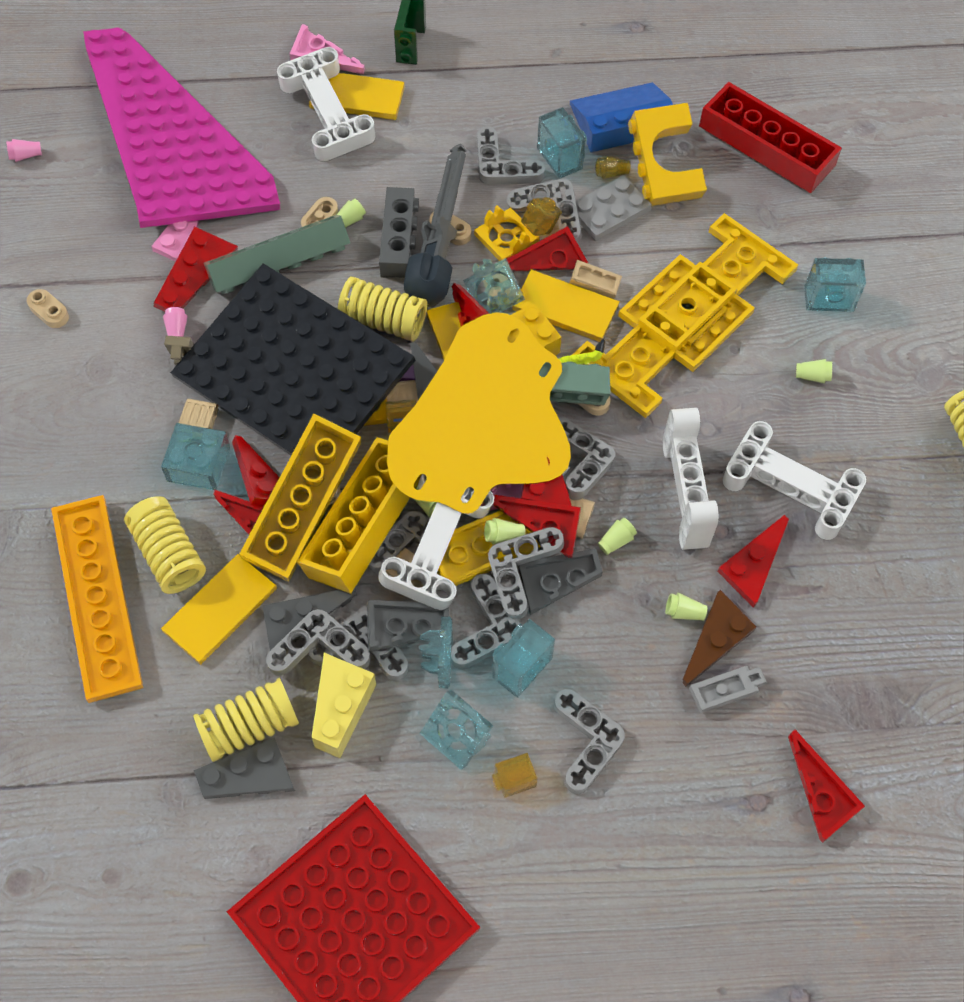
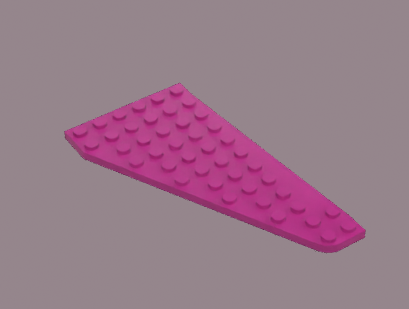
[83,27,280,228]

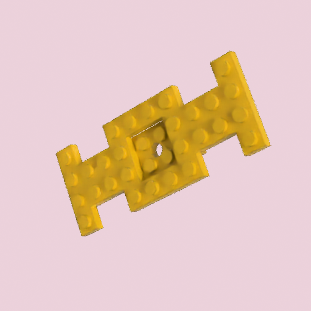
[572,213,798,418]

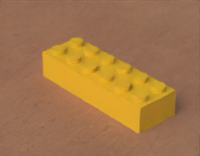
[239,414,361,582]
[297,437,422,594]

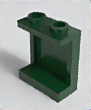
[394,0,426,65]

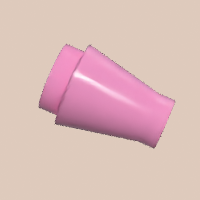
[6,139,42,162]
[163,307,188,337]

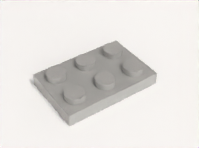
[568,175,652,241]

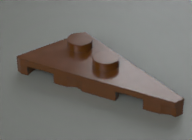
[683,590,757,687]

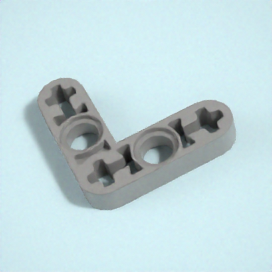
[477,126,545,185]
[507,178,582,243]
[559,418,615,500]
[368,511,429,573]
[488,527,564,619]
[450,574,522,669]
[266,609,371,676]
[308,611,408,681]
[554,689,625,794]

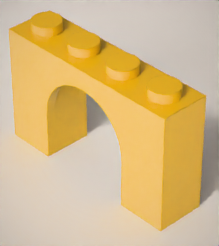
[628,103,707,206]

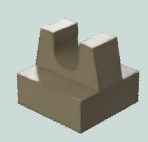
[164,335,194,365]

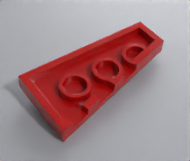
[153,226,238,312]

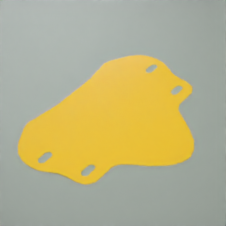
[387,312,571,514]

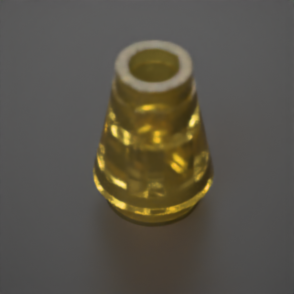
[595,156,631,179]

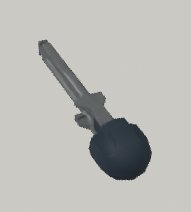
[404,143,466,307]

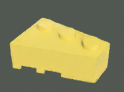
[312,653,376,758]

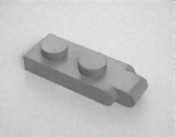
[689,666,767,713]

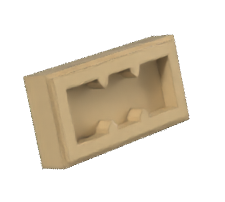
[569,260,622,299]

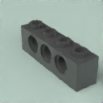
[379,187,419,278]

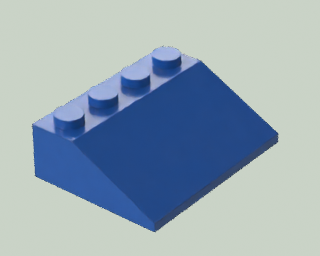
[570,82,673,153]

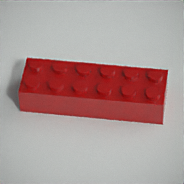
[699,81,842,193]

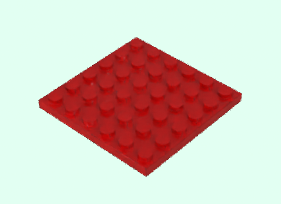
[226,794,480,1002]

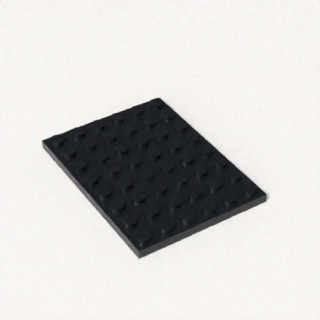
[170,263,416,455]

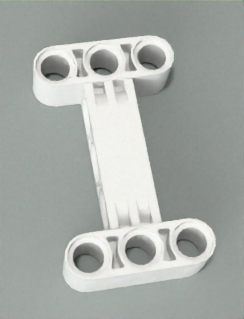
[277,47,375,161]
[663,408,719,550]
[723,421,866,540]
[378,474,494,610]

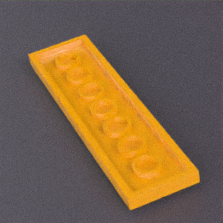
[51,495,144,703]

